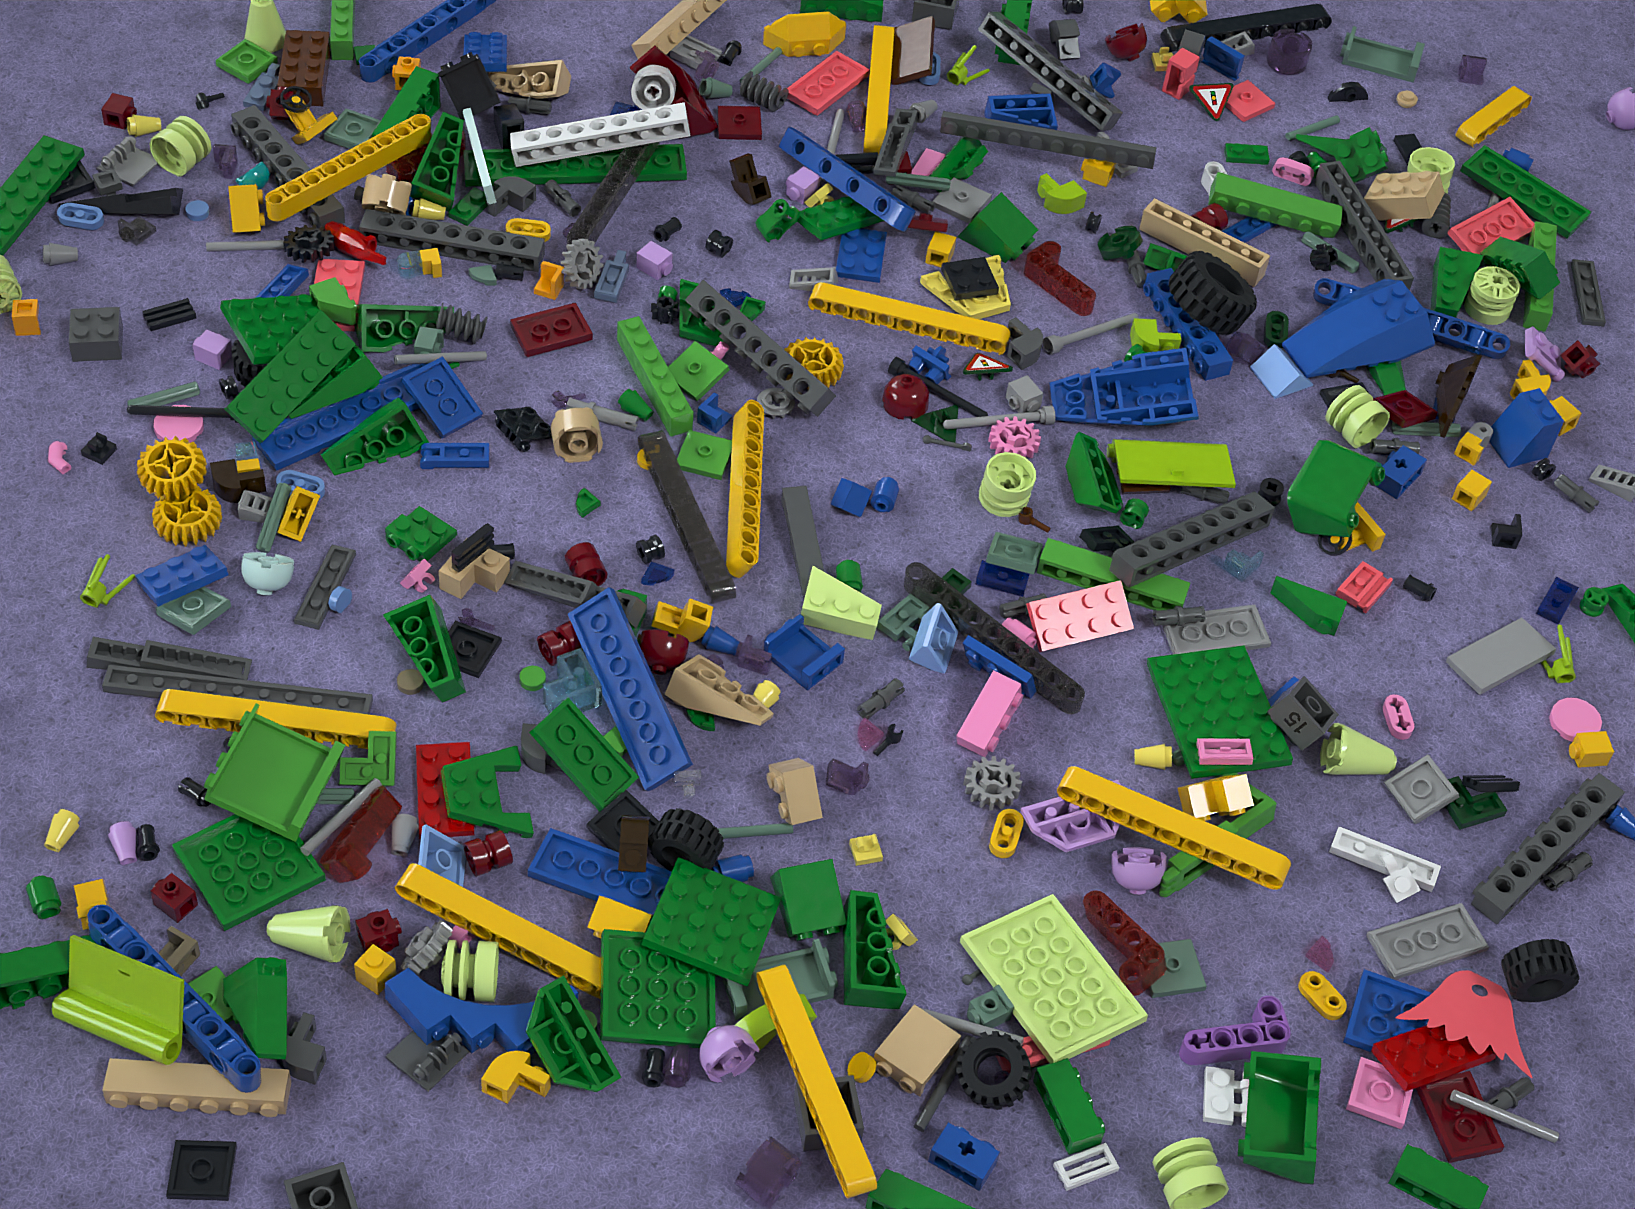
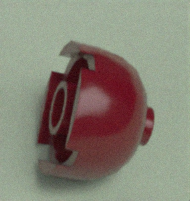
[1105,23,1147,61]
[882,374,929,420]
[637,630,689,675]

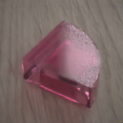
[857,718,884,751]
[1305,936,1334,973]

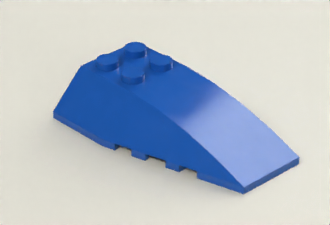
[1282,279,1435,378]
[1049,348,1199,425]

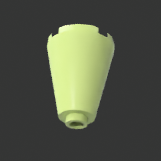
[244,0,286,53]
[1320,723,1397,775]
[267,905,351,962]

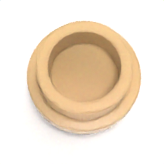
[1396,90,1418,108]

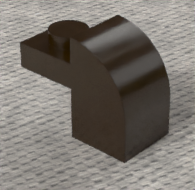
[729,153,772,205]
[210,459,266,503]
[618,815,650,872]

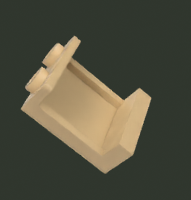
[874,1004,961,1097]

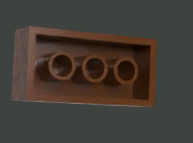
[277,30,331,107]

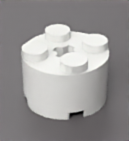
[631,65,676,110]

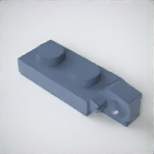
[243,63,280,111]
[594,250,629,303]

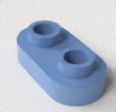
[919,52,941,85]
[57,203,104,230]
[276,470,325,500]

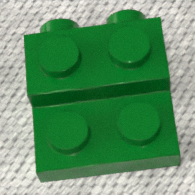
[1331,127,1389,184]
[385,506,457,562]

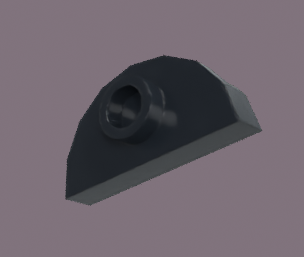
[1327,82,1368,102]

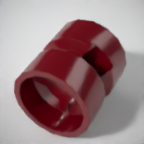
[1190,203,1228,231]
[565,542,608,586]
[537,621,583,666]
[463,830,513,877]

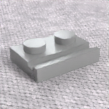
[670,35,722,73]

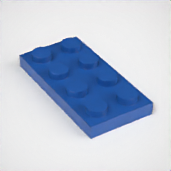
[463,32,507,72]

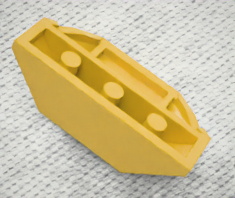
[763,12,846,57]

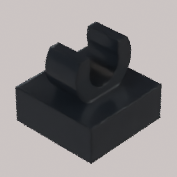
[81,432,117,465]

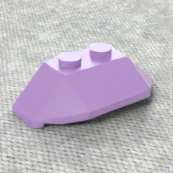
[1021,780,1121,852]

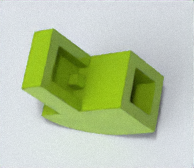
[1037,173,1087,214]
[1130,318,1181,352]

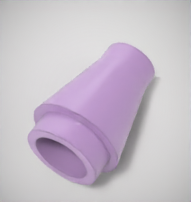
[108,822,137,865]

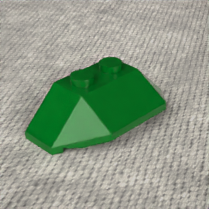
[1065,432,1124,514]
[525,975,622,1092]

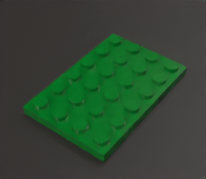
[1147,645,1293,779]

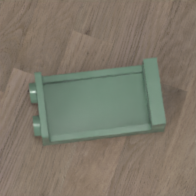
[1340,26,1425,83]
[722,938,838,1020]

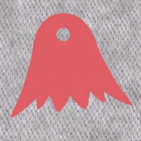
[1395,970,1532,1078]

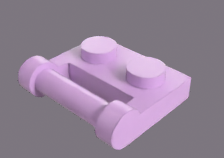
[1525,326,1565,382]

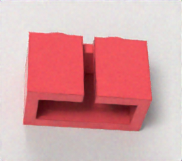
[1162,48,1200,100]

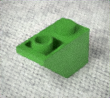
[309,277,358,325]

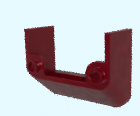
[630,45,718,139]

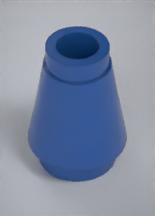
[701,626,741,656]
[1605,805,1635,840]

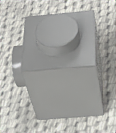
[1006,375,1043,413]

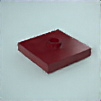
[717,106,762,140]
[908,213,948,233]
[1373,390,1438,428]

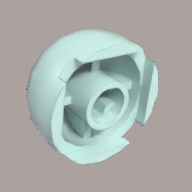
[241,552,294,595]

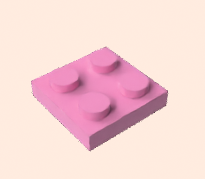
[1346,1057,1413,1129]

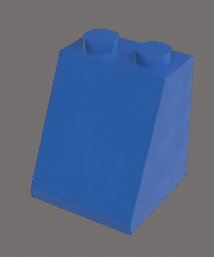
[1489,388,1564,468]

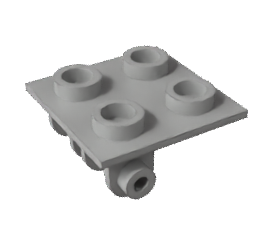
[97,136,158,186]

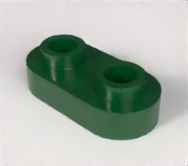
[1264,311,1289,348]

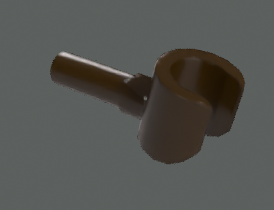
[1327,369,1359,383]

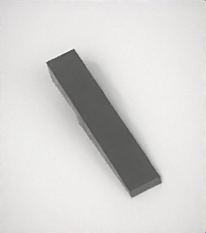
[874,108,918,177]
[781,485,824,600]
[504,561,647,628]
[87,636,252,680]

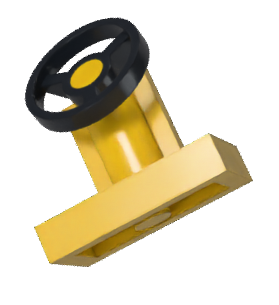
[280,86,337,145]
[1318,502,1386,556]

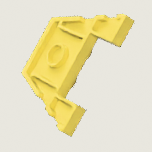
[920,255,1011,319]

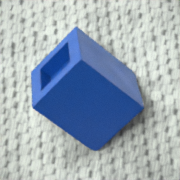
[1089,62,1121,98]
[697,392,732,434]
[831,478,872,517]

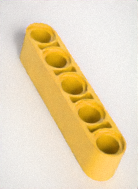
[1456,86,1532,148]

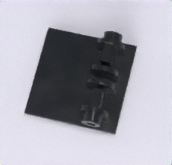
[494,407,552,452]

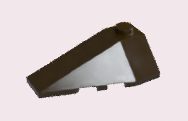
[1435,355,1482,438]

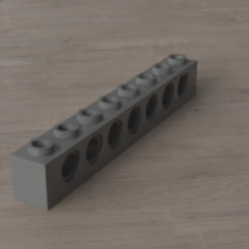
[978,12,1123,131]
[230,105,345,229]
[1314,161,1414,290]
[359,209,545,272]
[685,280,836,417]
[1109,491,1275,588]
[1471,773,1625,924]

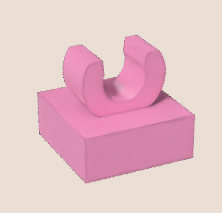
[400,559,435,593]

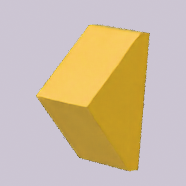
[277,486,320,542]

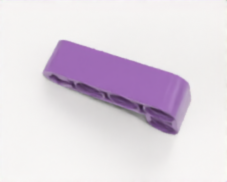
[1179,995,1291,1065]

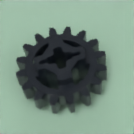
[283,225,335,263]

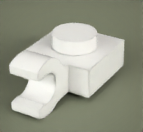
[1380,853,1420,903]

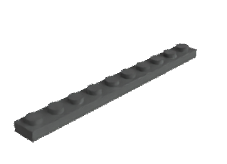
[940,111,1157,169]
[102,665,373,715]

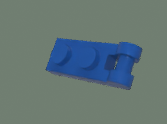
[420,443,490,469]

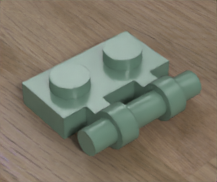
[877,593,930,651]

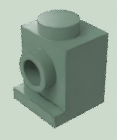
[414,326,444,364]
[967,985,1014,1028]

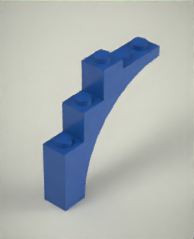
[385,968,579,1056]

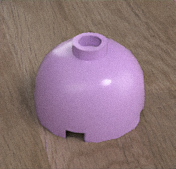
[1606,87,1635,130]
[1112,847,1167,895]
[699,1025,759,1083]

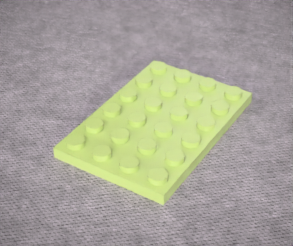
[960,894,1148,1064]

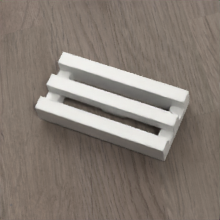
[1053,1143,1120,1191]

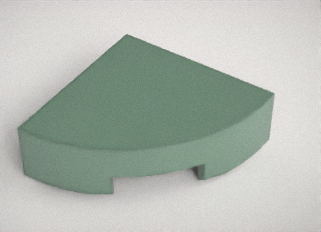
[469,265,497,286]

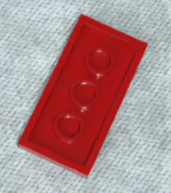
[416,742,475,839]
[1371,1024,1496,1092]

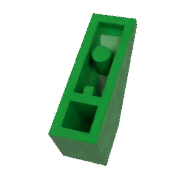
[1270,576,1347,636]

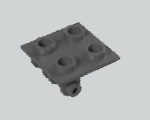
[386,1031,469,1092]

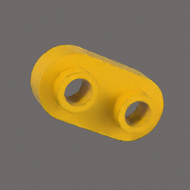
[506,218,551,242]
[989,809,1024,858]
[1298,971,1347,1020]

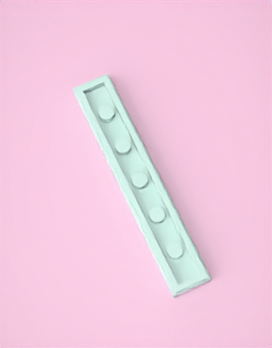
[463,108,497,204]

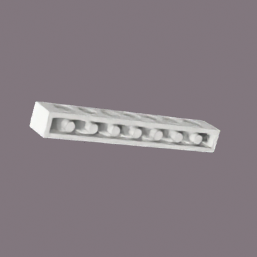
[510,102,690,167]

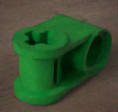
[756,199,800,242]

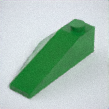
[320,397,429,476]
[222,957,287,1060]

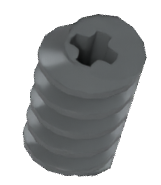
[740,71,789,112]
[1422,192,1451,239]
[436,303,488,344]

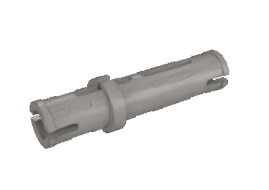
[566,397,639,431]

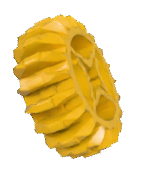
[784,336,844,390]
[137,435,207,500]
[152,486,222,547]

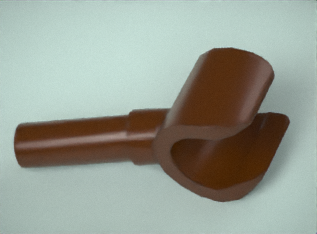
[1019,507,1051,533]

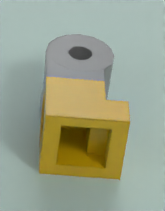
[1454,422,1493,465]

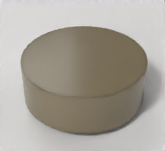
[397,669,424,695]

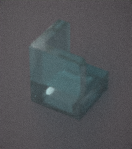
[1223,549,1264,582]

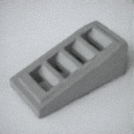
[1221,31,1255,56]
[789,267,838,291]
[1588,465,1635,502]
[238,490,272,523]

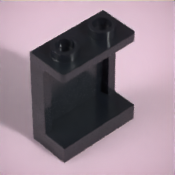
[438,52,501,120]

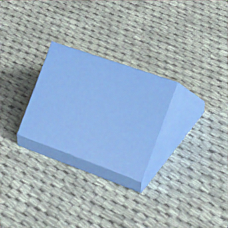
[1250,344,1313,399]
[909,603,958,674]
[418,825,466,887]

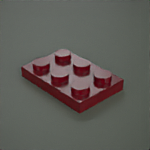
[510,302,593,357]
[1416,1071,1505,1163]

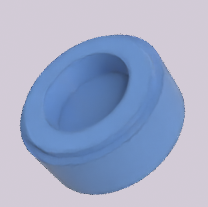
[185,200,209,221]
[329,586,352,613]

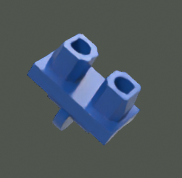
[908,345,951,384]

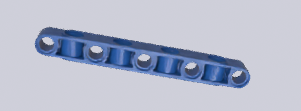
[359,0,496,83]
[779,127,916,232]
[1313,278,1510,359]
[87,904,261,1093]

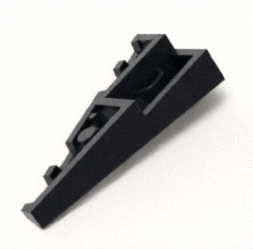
[59,188,183,215]

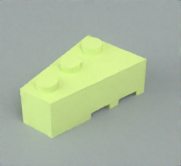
[801,566,882,640]

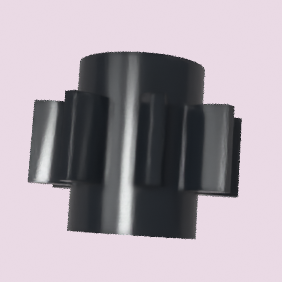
[1310,243,1338,271]
[651,296,679,325]

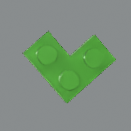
[339,731,397,786]

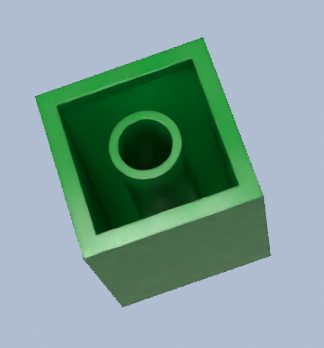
[957,192,1038,263]
[770,859,847,941]

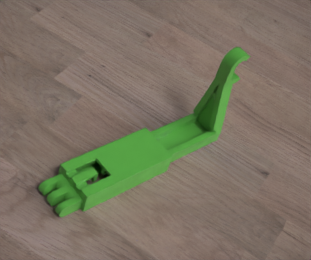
[1159,773,1277,897]

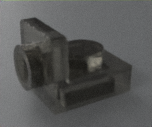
[117,216,157,246]

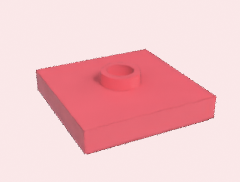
[1225,80,1275,122]

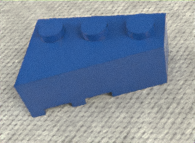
[984,94,1058,130]

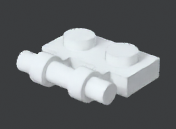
[1203,1066,1249,1127]

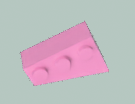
[957,670,1024,757]

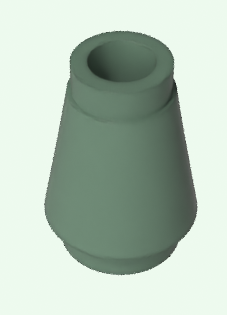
[699,77,732,99]

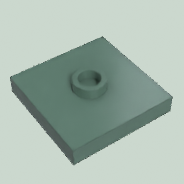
[324,109,381,149]
[986,532,1043,575]
[155,586,231,635]
[1137,939,1207,998]

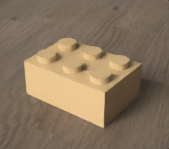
[1364,171,1445,220]

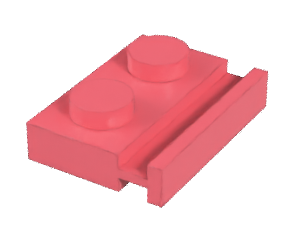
[1335,561,1393,614]

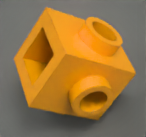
[392,56,424,90]

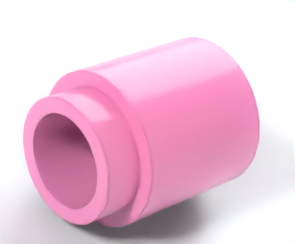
[998,618,1037,653]

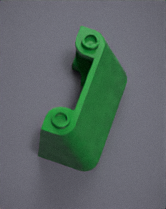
[1287,440,1385,537]
[1238,1051,1321,1185]

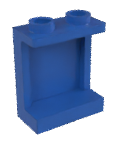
[764,614,845,691]

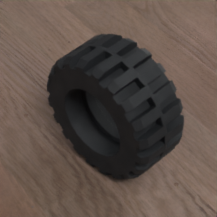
[1169,251,1257,335]

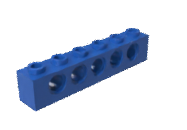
[1143,268,1234,381]

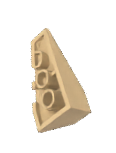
[487,60,571,99]
[665,654,774,726]

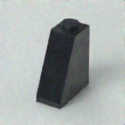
[493,104,524,149]

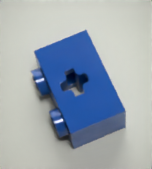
[1376,445,1427,499]
[928,1122,1000,1191]

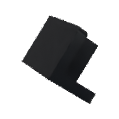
[1491,514,1522,549]

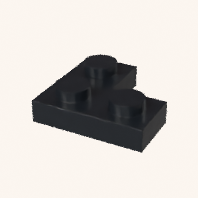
[1079,525,1134,552]

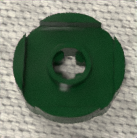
[1097,226,1143,260]

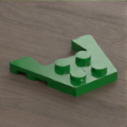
[679,279,766,346]
[441,746,534,838]

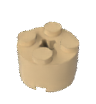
[362,174,412,215]
[551,407,603,463]

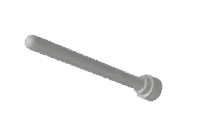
[1043,313,1139,355]
[943,405,1055,429]

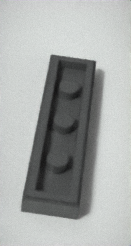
[1571,259,1606,327]
[294,544,356,630]

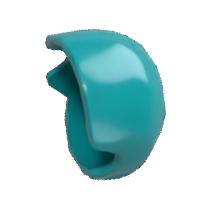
[236,162,270,190]

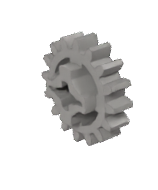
[561,239,604,289]
[963,756,1022,810]
[401,920,453,975]

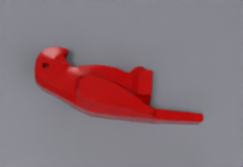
[324,221,386,265]

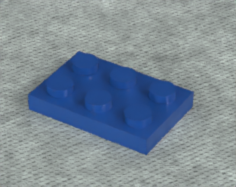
[836,228,887,283]
[401,356,483,439]
[135,545,229,607]
[963,635,1036,699]

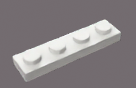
[1329,827,1441,892]

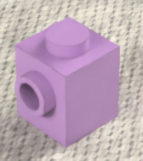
[786,166,821,204]
[636,241,673,280]
[193,330,232,370]

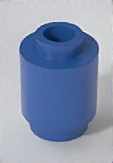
[1502,147,1534,172]
[870,477,899,512]
[712,854,754,882]

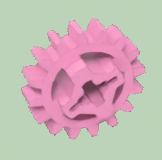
[988,416,1041,458]

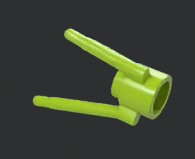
[946,45,990,86]
[80,554,135,608]
[1540,624,1576,683]

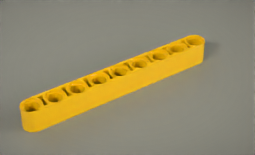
[863,25,894,155]
[265,114,432,221]
[808,282,1010,355]
[726,400,764,578]
[155,689,397,749]
[1057,766,1291,890]
[395,863,601,999]
[756,964,877,1199]

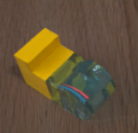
[397,248,442,279]
[235,441,260,473]

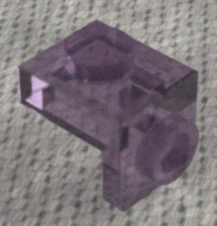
[826,759,870,795]

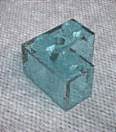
[543,648,602,713]

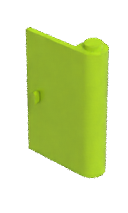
[1107,439,1236,488]
[52,935,184,1065]

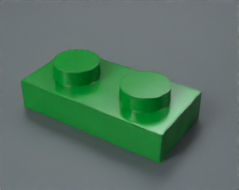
[1224,143,1270,165]
[448,187,488,226]

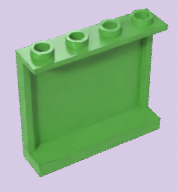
[204,703,346,842]

